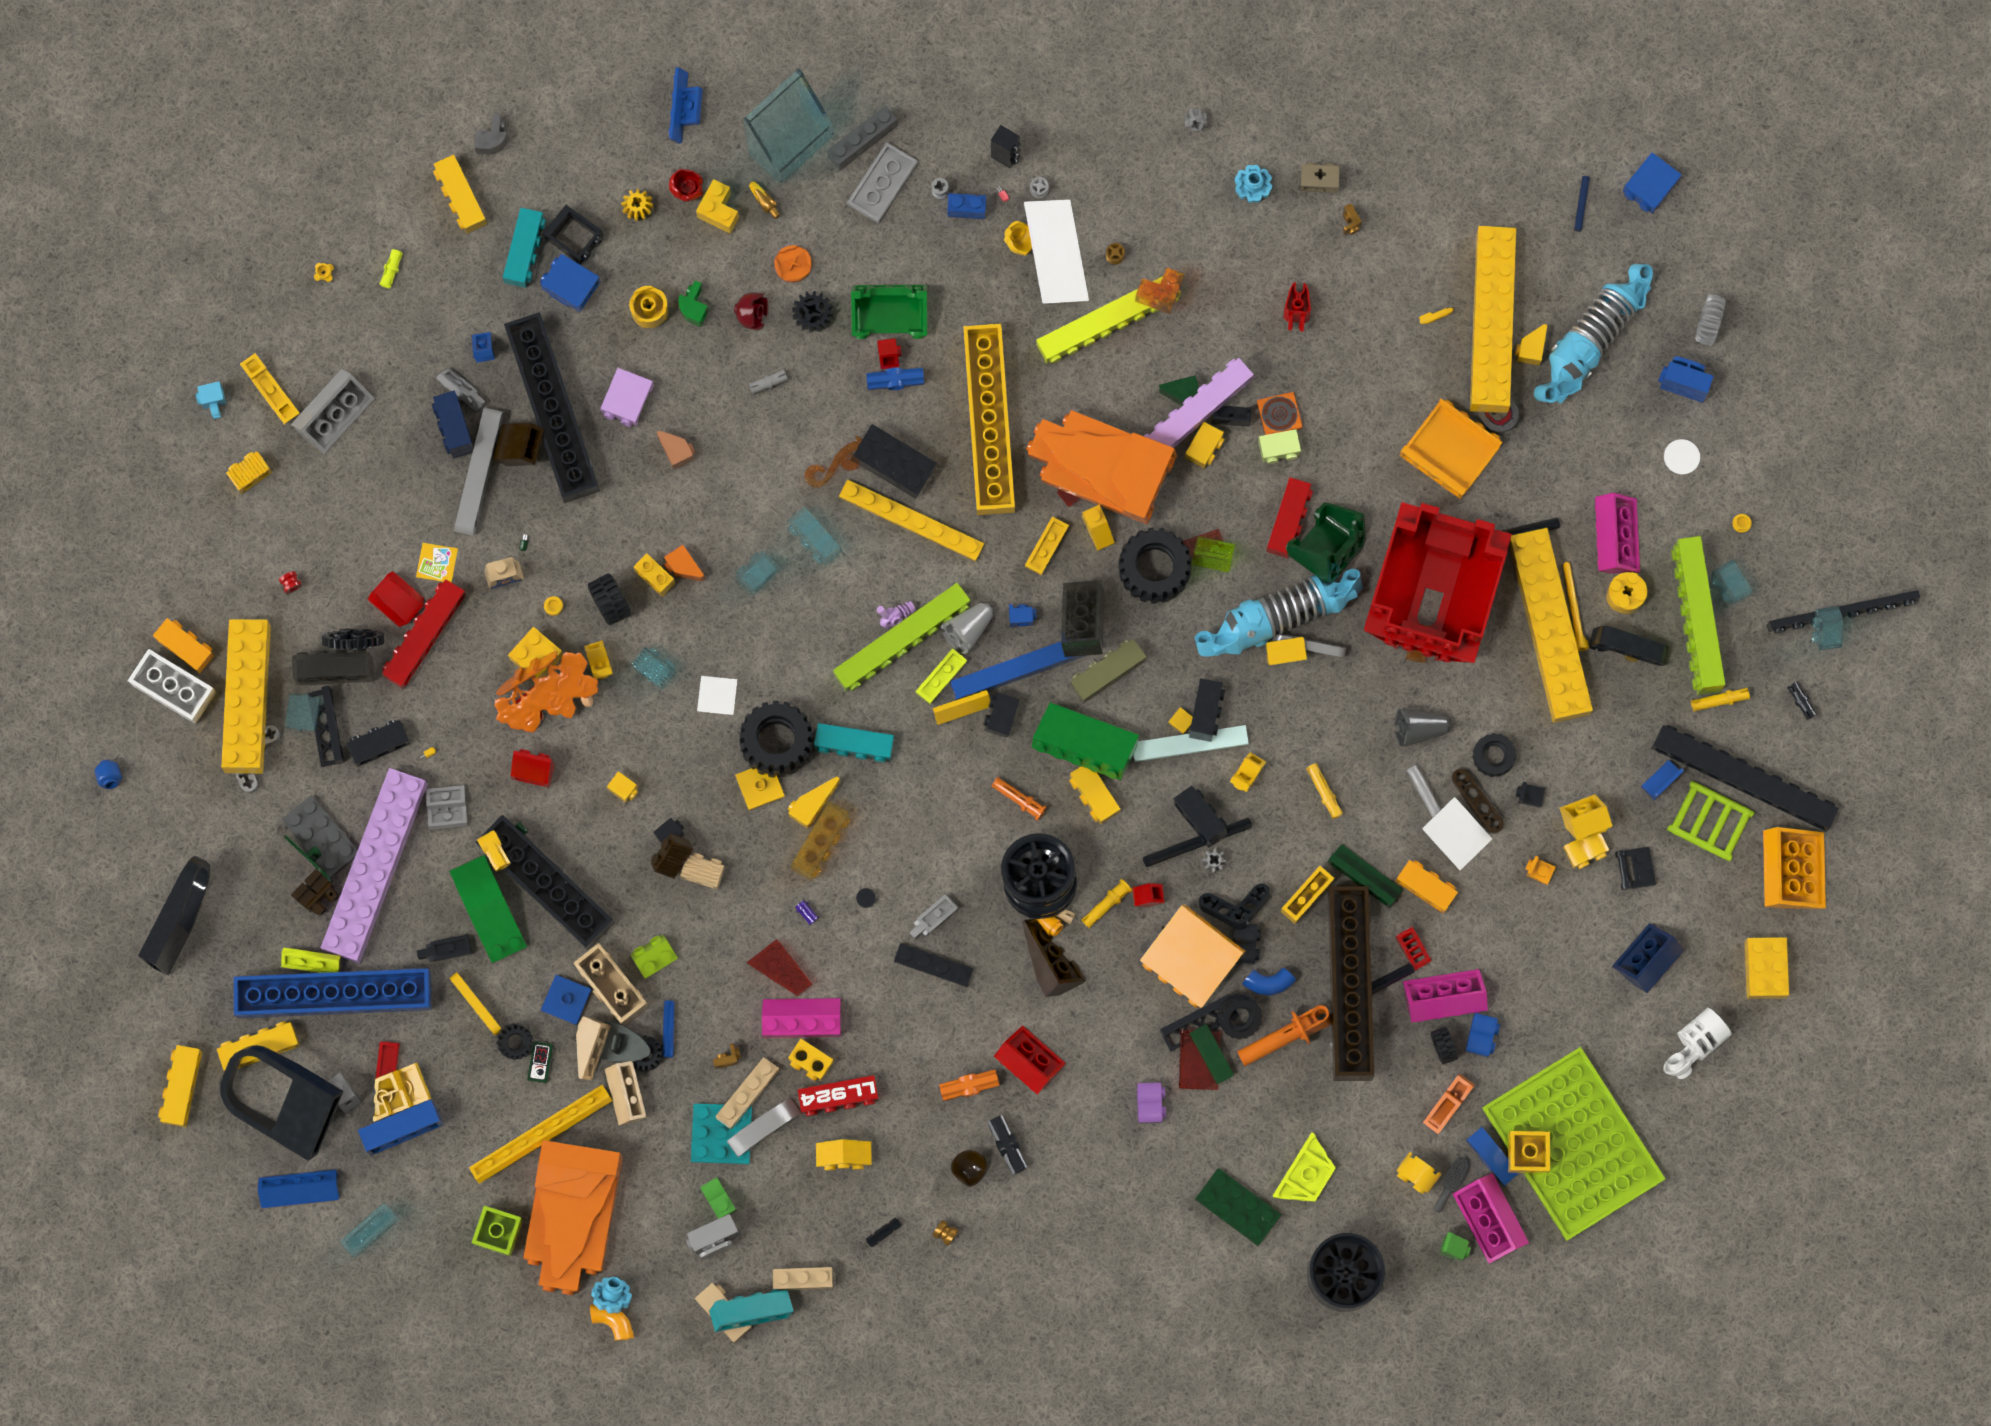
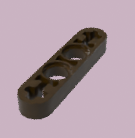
[1452,769,1504,834]

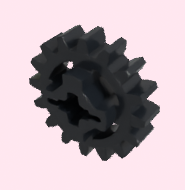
[792,291,833,333]

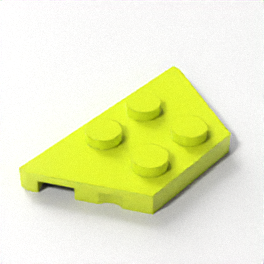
[1272,1132,1335,1202]

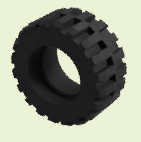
[1119,527,1192,604]
[740,701,813,778]

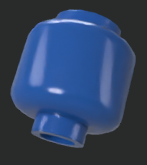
[94,760,122,789]

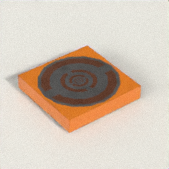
[1256,392,1303,435]

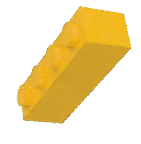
[433,154,487,234]
[217,1021,300,1071]
[158,1045,202,1128]

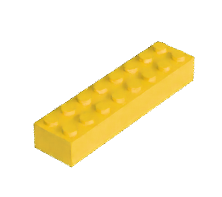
[221,619,271,774]

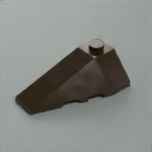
[1022,919,1086,997]

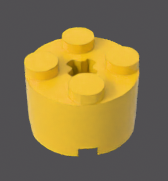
[629,286,669,328]
[1606,572,1647,614]
[1396,1151,1442,1194]

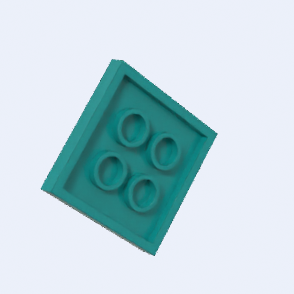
[691,1103,752,1165]

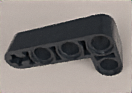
[1589,626,1669,666]

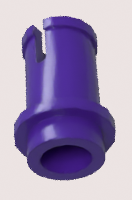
[795,900,819,926]

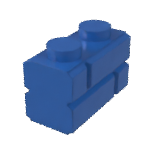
[947,193,986,219]

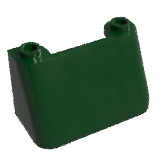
[1286,502,1366,583]

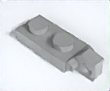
[436,368,485,412]
[909,894,959,940]

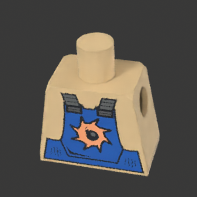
[484,557,524,590]

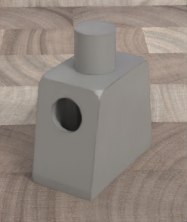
[328,1073,361,1114]

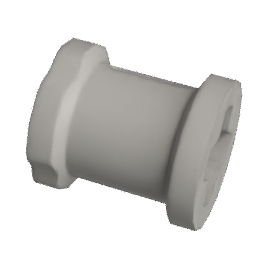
[931,178,948,199]

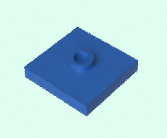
[541,975,592,1025]

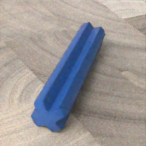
[663,1000,674,1058]

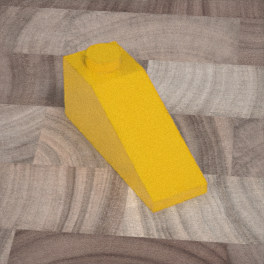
[788,776,840,829]

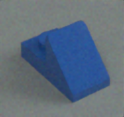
[472,332,495,363]

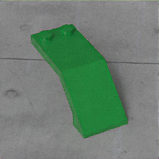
[449,854,527,963]

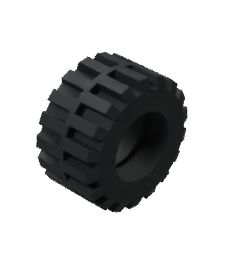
[588,573,631,626]

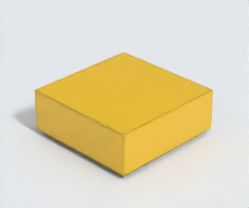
[1168,707,1193,734]

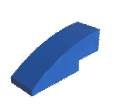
[1466,1127,1519,1186]

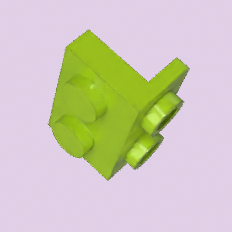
[630,935,678,979]

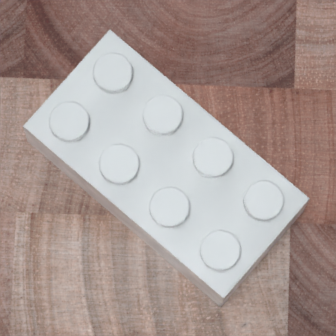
[128,649,217,724]

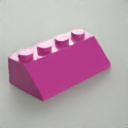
[1595,493,1640,574]
[1403,969,1488,1023]
[762,998,841,1038]
[1453,1173,1529,1264]

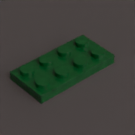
[1195,1168,1281,1246]

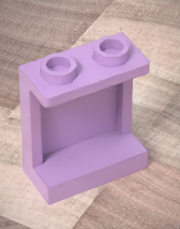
[600,368,654,427]

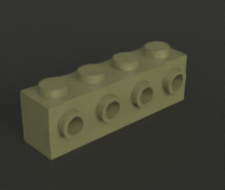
[1070,639,1147,704]

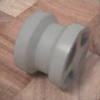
[1030,177,1049,199]

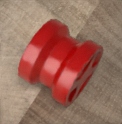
[279,571,302,594]

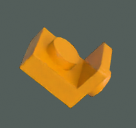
[1525,856,1556,885]

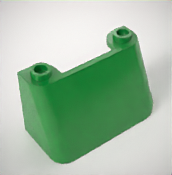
[851,284,927,339]

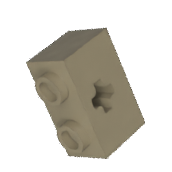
[1300,162,1340,193]

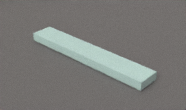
[1133,725,1249,762]

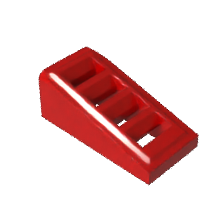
[1395,927,1431,971]

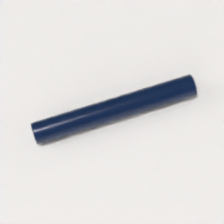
[1574,176,1590,232]

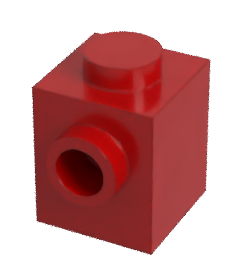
[877,338,902,370]
[1132,883,1165,907]

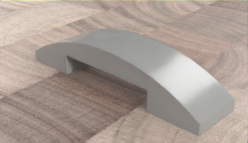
[727,1098,802,1157]

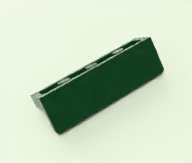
[1328,844,1403,908]

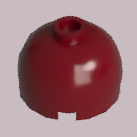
[734,292,768,330]

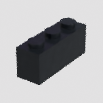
[991,125,1021,168]
[1189,678,1225,742]
[347,720,411,767]
[1173,785,1228,848]

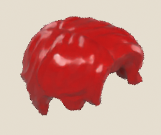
[669,169,703,202]

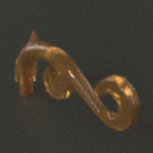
[805,436,862,488]

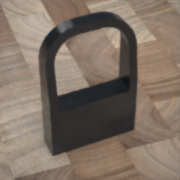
[138,856,210,976]
[220,1045,343,1161]

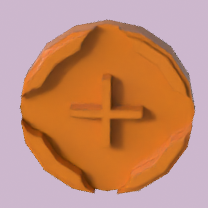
[774,245,812,283]

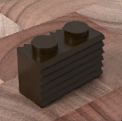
[651,833,694,879]

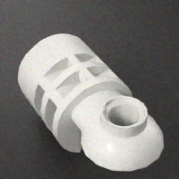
[1663,1008,1732,1079]

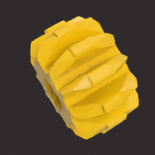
[621,188,653,221]

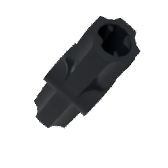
[987,1115,1028,1175]

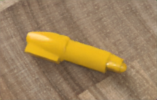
[1419,307,1453,324]

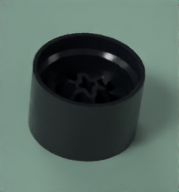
[1307,1233,1385,1312]

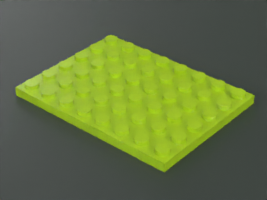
[1482,1047,1665,1241]

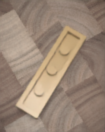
[716,1057,779,1130]

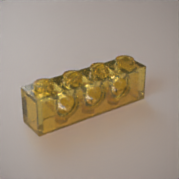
[790,801,851,881]

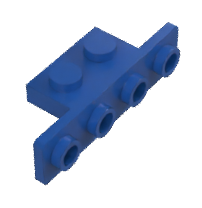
[668,67,703,144]

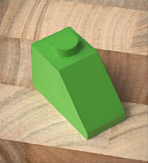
[1439,1232,1471,1262]

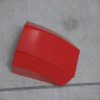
[367,571,424,627]

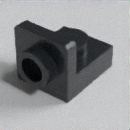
[1515,782,1545,808]

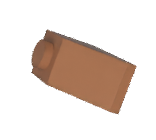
[656,431,696,469]

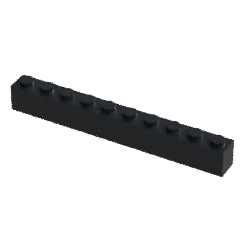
[1651,725,1839,832]

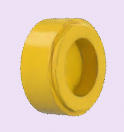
[544,596,563,616]

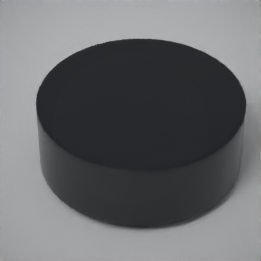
[856,888,876,908]

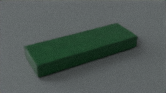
[1189,1024,1234,1085]

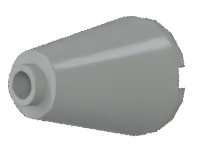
[941,603,993,654]

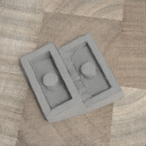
[426,785,468,830]

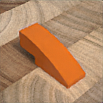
[1423,1073,1475,1134]

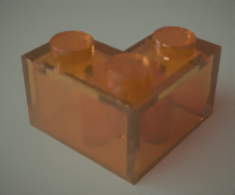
[1135,268,1184,314]

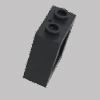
[543,205,603,264]

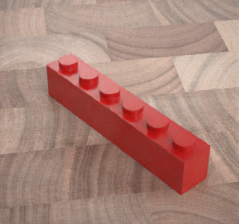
[382,579,466,690]

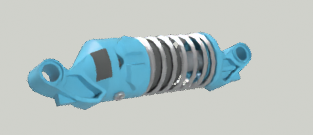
[1534,264,1653,403]
[1195,569,1363,656]

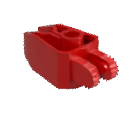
[1283,282,1311,332]

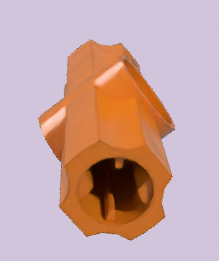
[939,1070,1000,1101]

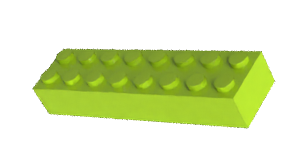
[1671,536,1725,695]

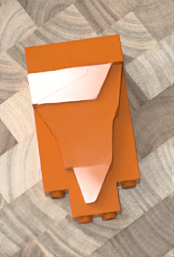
[1026,410,1177,525]
[523,1140,623,1296]

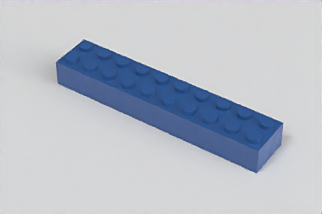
[233,969,432,1018]

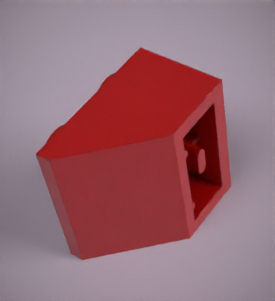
[510,749,555,788]

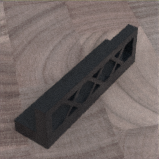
[308,686,344,767]
[1160,994,1239,1052]

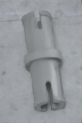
[749,369,788,395]

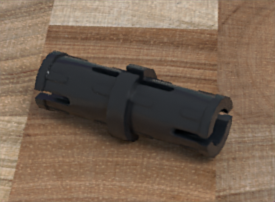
[1787,681,1817,720]

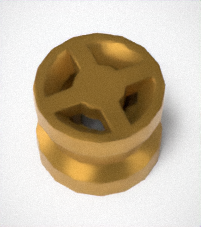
[1106,243,1125,265]

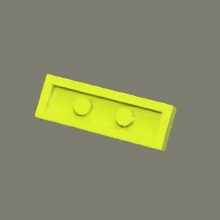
[916,648,967,705]
[281,947,341,973]

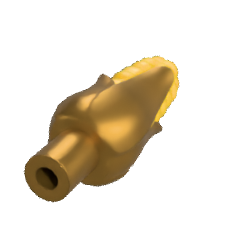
[749,181,780,219]

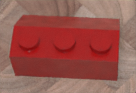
[994,1025,1066,1095]

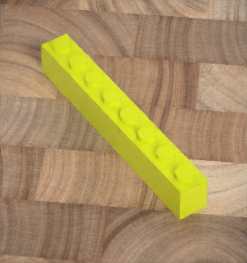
[1036,273,1181,364]

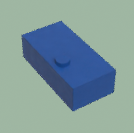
[358,1099,444,1156]

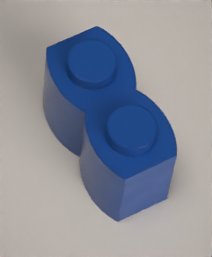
[1465,1013,1500,1058]

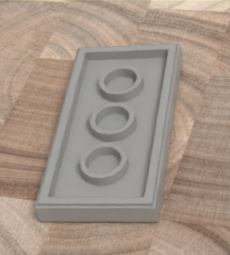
[847,142,918,224]

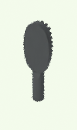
[1433,1157,1469,1213]

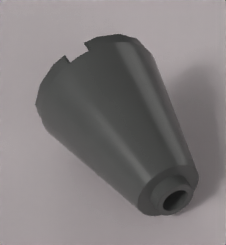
[1395,708,1450,747]

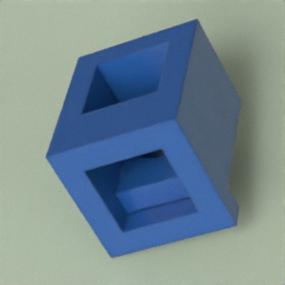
[1009,604,1037,627]

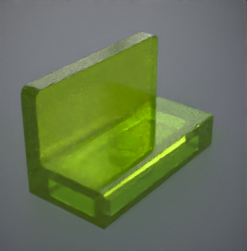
[1192,536,1235,572]

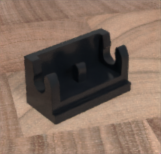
[1212,406,1251,427]

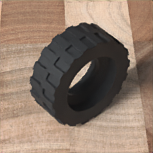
[1472,733,1516,777]
[1217,994,1262,1040]

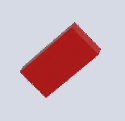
[375,1041,400,1079]

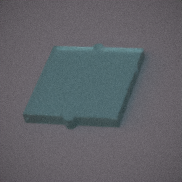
[284,694,321,731]

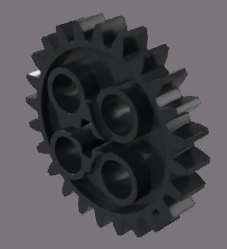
[322,628,384,650]

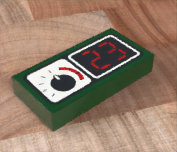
[527,1042,553,1083]

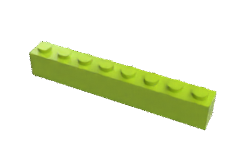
[833,583,971,692]

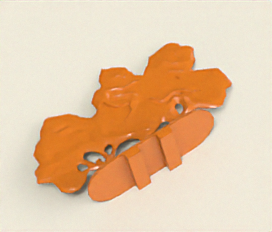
[494,651,598,732]

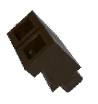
[291,869,339,916]

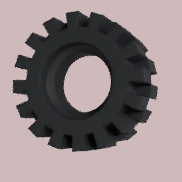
[496,1024,534,1060]
[1430,1027,1458,1065]
[633,1035,663,1072]

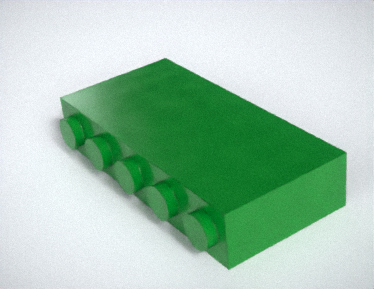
[1032,703,1139,781]

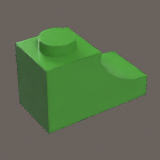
[700,1177,737,1219]

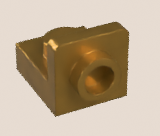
[1343,203,1362,235]
[713,1043,741,1069]

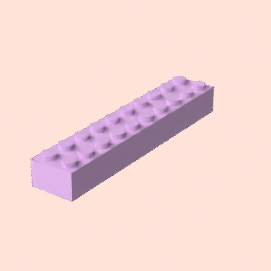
[321,768,428,964]

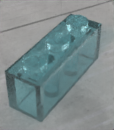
[787,506,842,566]
[339,1202,400,1258]

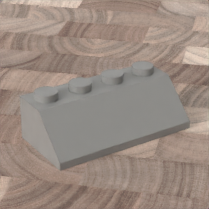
[291,369,375,454]

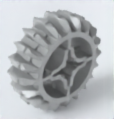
[1695,294,1726,345]

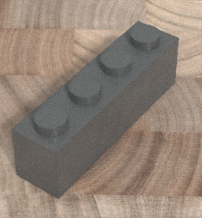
[827,105,898,171]

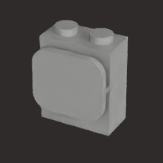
[685,1214,740,1260]

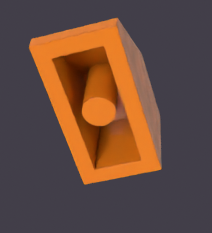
[663,545,705,581]

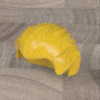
[1004,220,1032,256]

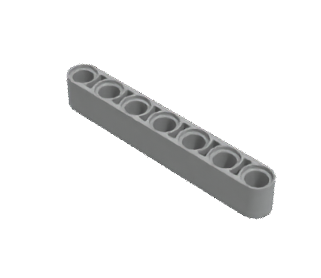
[454,408,504,536]

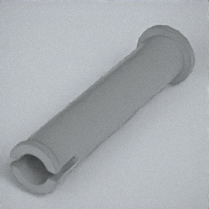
[1406,765,1441,818]

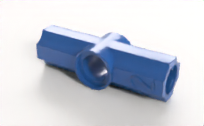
[866,368,924,390]

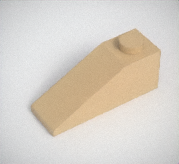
[576,1016,611,1081]

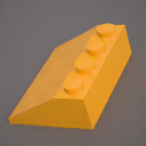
[1763,827,1826,909]

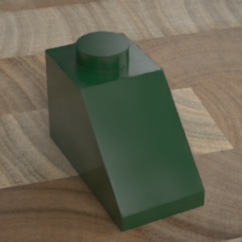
[1158,375,1199,406]

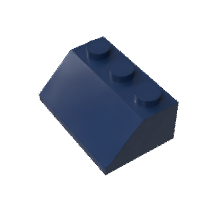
[1612,923,1684,993]

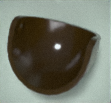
[951,1150,987,1187]

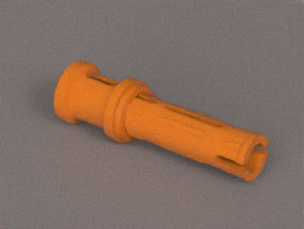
[992,777,1047,821]

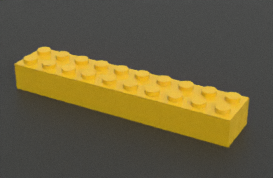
[1470,226,1516,413]
[963,324,1015,515]
[1509,528,1593,723]

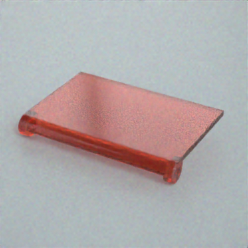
[1179,1030,1220,1090]

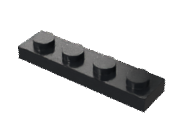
[894,943,973,987]

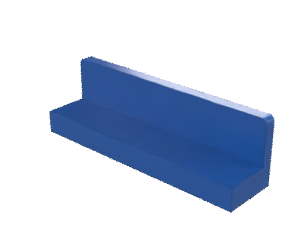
[258,1170,339,1208]

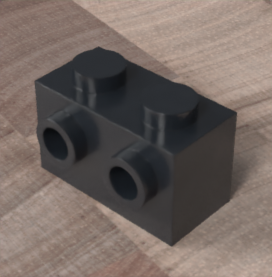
[983,693,1020,738]

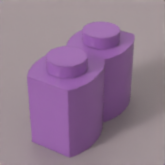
[1137,1083,1166,1124]

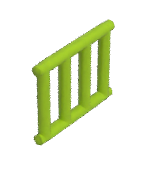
[1667,780,1755,862]

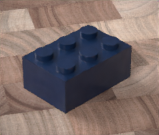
[431,390,474,459]

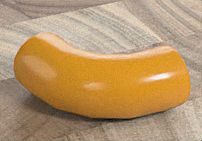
[590,1304,634,1341]

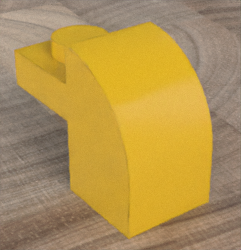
[584,640,613,679]
[1230,752,1266,792]

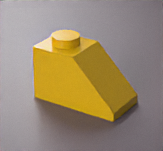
[1515,324,1547,366]
[1082,505,1115,551]

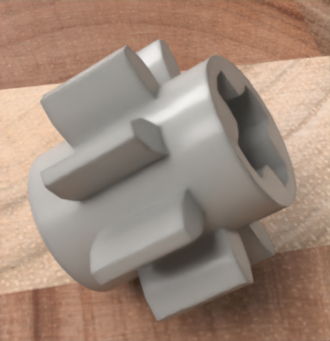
[1184,108,1207,132]
[1202,849,1226,874]

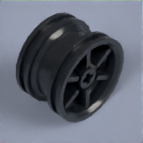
[1001,833,1077,919]

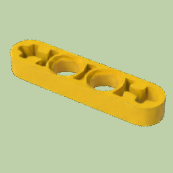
[449,972,502,1036]

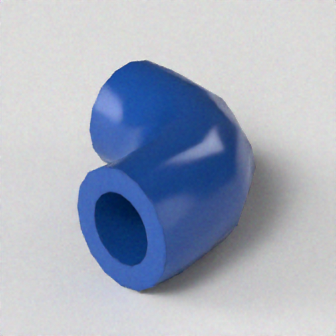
[1242,968,1296,996]

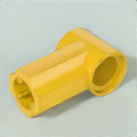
[477,830,511,872]

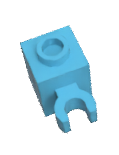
[196,381,226,419]

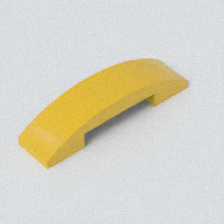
[240,353,300,425]

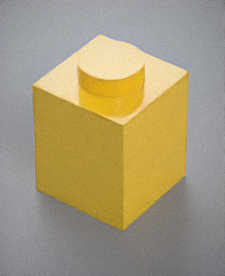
[607,772,638,803]

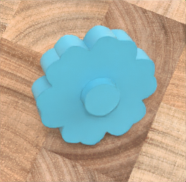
[1234,165,1272,203]
[591,1277,632,1313]

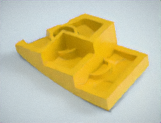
[373,1063,432,1122]

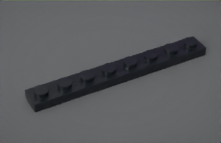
[1767,590,1920,634]

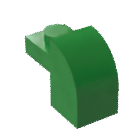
[678,280,709,327]

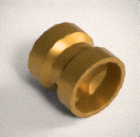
[932,1220,959,1246]

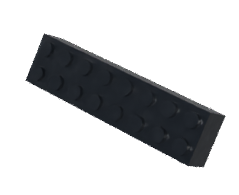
[476,814,615,951]

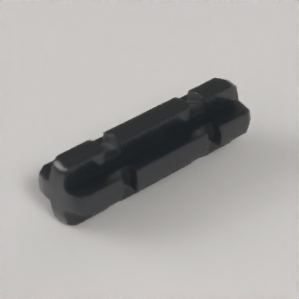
[866,1218,901,1247]

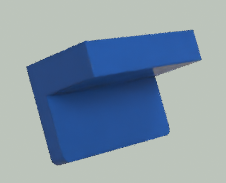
[1641,760,1684,800]

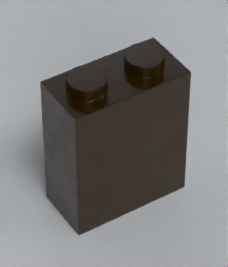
[493,423,544,466]

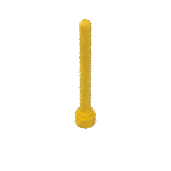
[1563,562,1589,651]

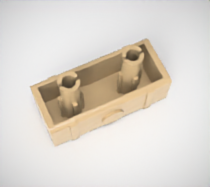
[573,943,649,1026]

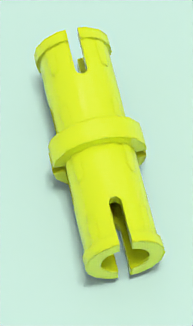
[379,249,403,289]

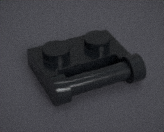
[1615,847,1656,890]

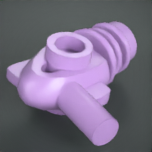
[877,601,916,630]

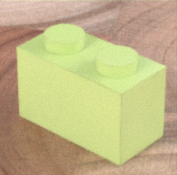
[1258,429,1301,464]

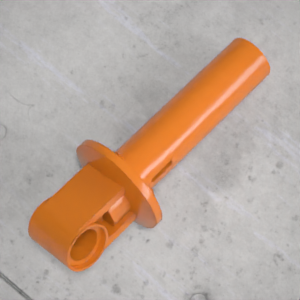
[1237,1005,1332,1066]

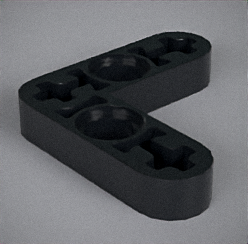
[1199,884,1270,929]

